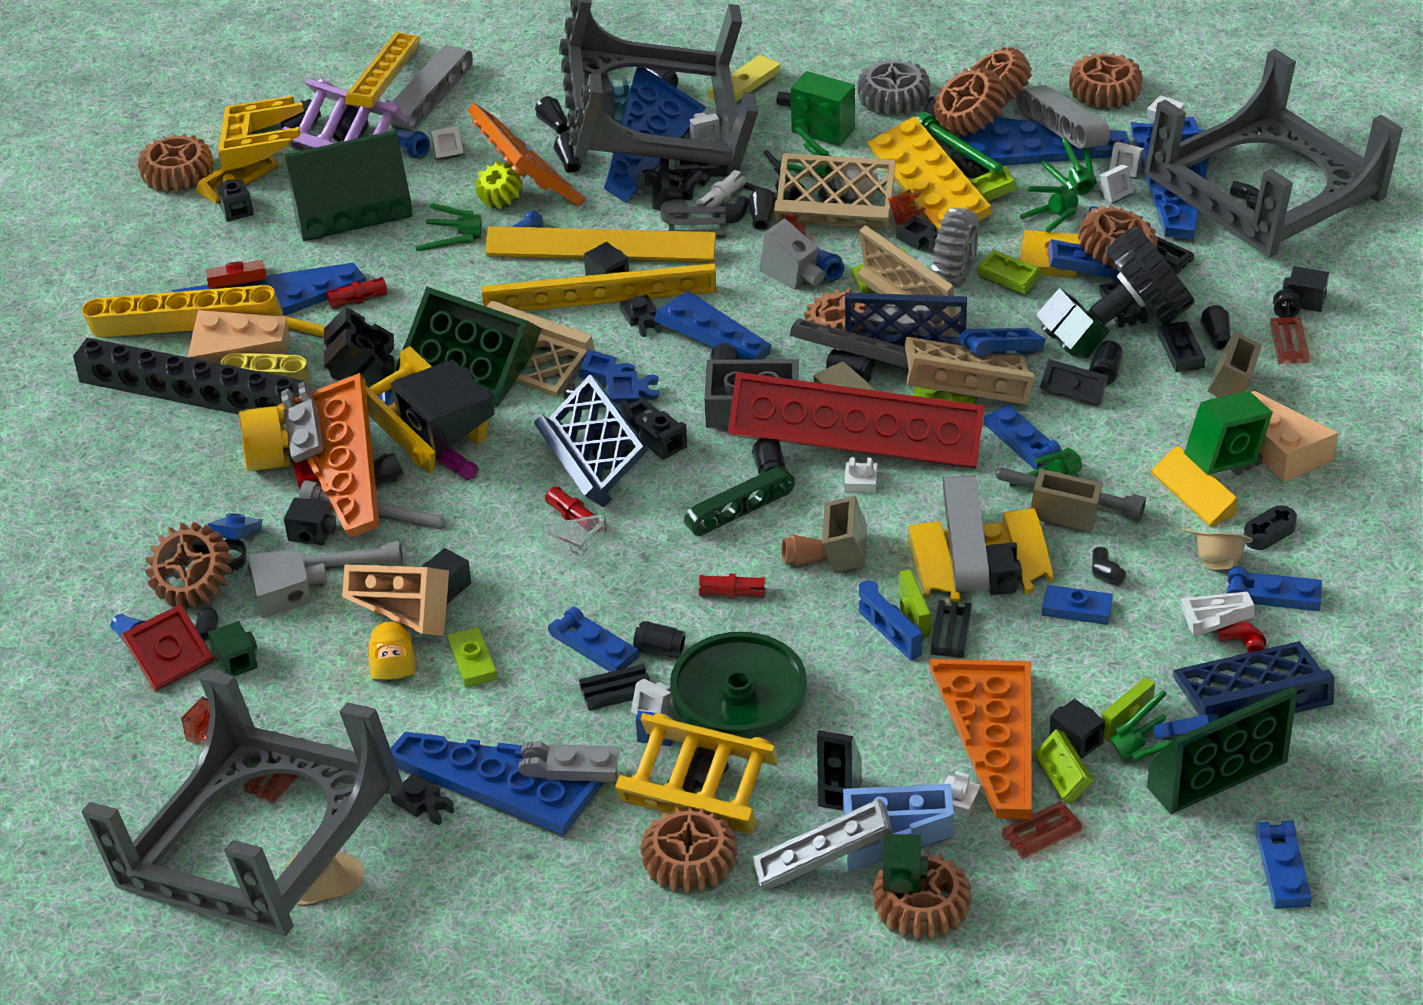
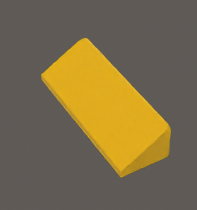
[195,155,280,203]
[1151,446,1237,527]

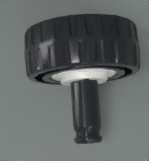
[1088,226,1195,325]

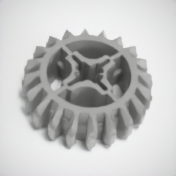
[857,59,930,116]
[932,208,980,286]

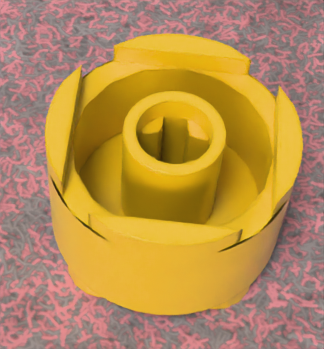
[239,405,290,471]

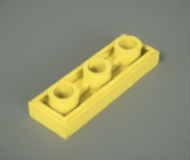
[707,54,781,102]

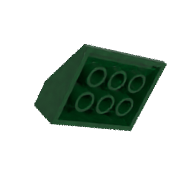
[285,130,413,241]
[395,286,542,407]
[1147,686,1297,814]

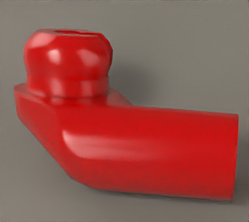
[1217,621,1266,653]

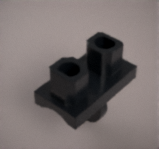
[636,158,682,211]

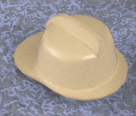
[1180,528,1253,570]
[286,851,363,906]

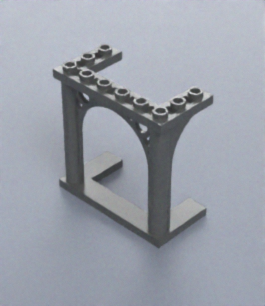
[559,0,758,175]
[1144,49,1403,258]
[81,670,404,936]

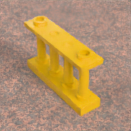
[366,346,488,473]
[615,713,779,835]

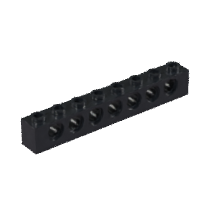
[73,337,304,424]

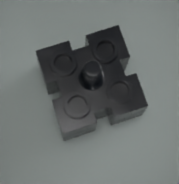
[324,306,395,388]

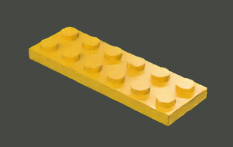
[867,116,993,232]

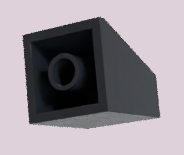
[391,360,495,456]

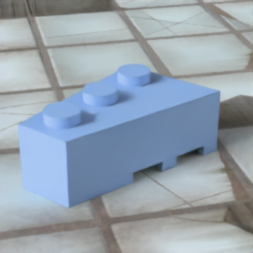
[843,784,954,872]

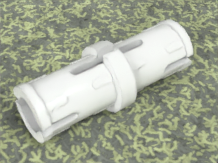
[696,170,746,215]

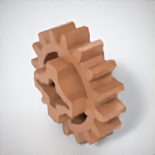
[804,289,868,331]

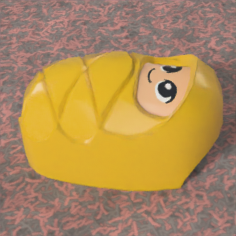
[368,621,417,680]

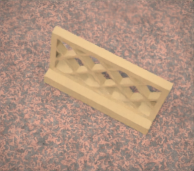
[774,153,896,229]
[857,225,960,336]
[487,300,595,397]
[905,337,1035,405]

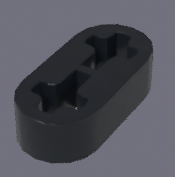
[1243,505,1297,550]

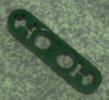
[684,466,795,536]

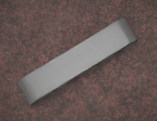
[390,45,473,131]
[1016,85,1110,149]
[943,475,989,592]

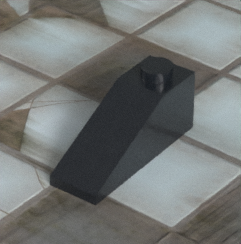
[817,730,862,811]

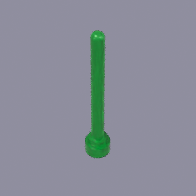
[916,112,1003,174]

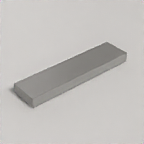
[753,798,893,891]

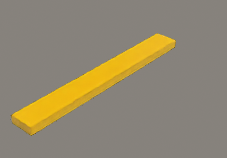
[345,32,420,108]
[485,226,716,262]
[481,263,717,311]

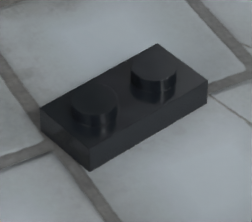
[1157,321,1206,372]
[1040,359,1108,406]

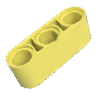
[221,353,310,386]

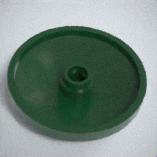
[670,632,807,739]

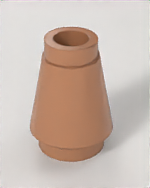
[781,534,829,567]

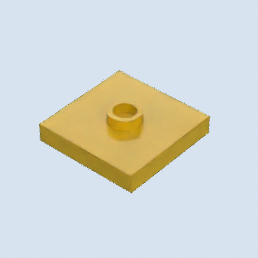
[1020,230,1080,278]

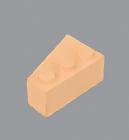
[187,310,290,364]
[1251,391,1338,482]
[342,564,449,636]

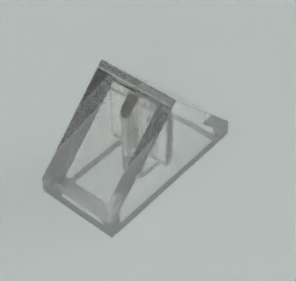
[542,514,608,568]

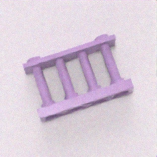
[283,78,408,150]

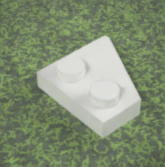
[1181,592,1255,636]

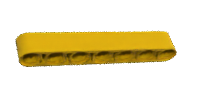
[82,285,283,337]

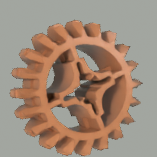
[970,47,1032,105]
[1069,52,1143,110]
[933,66,1007,137]
[138,134,214,193]
[1078,205,1158,270]
[144,522,233,609]
[640,807,738,895]
[873,850,971,941]

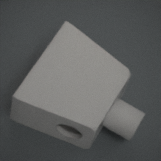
[759,218,825,289]
[248,550,327,618]

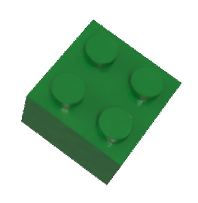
[791,71,855,146]
[1184,391,1273,475]

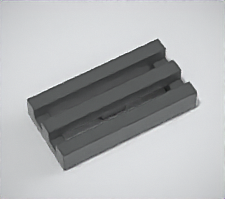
[668,207,726,236]

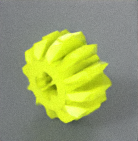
[474,160,524,210]

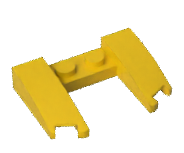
[218,96,304,171]
[908,508,1054,604]

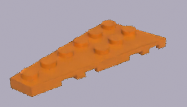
[468,102,586,206]
[278,373,380,537]
[929,659,1032,819]

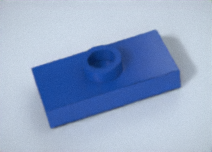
[208,513,262,540]
[1042,585,1113,625]

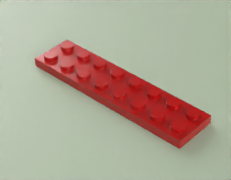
[728,372,985,468]

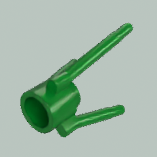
[769,127,838,178]
[1041,137,1097,195]
[1020,184,1078,233]
[415,203,482,251]
[1009,448,1082,486]
[1110,690,1172,762]

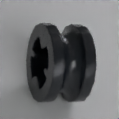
[1273,289,1301,318]

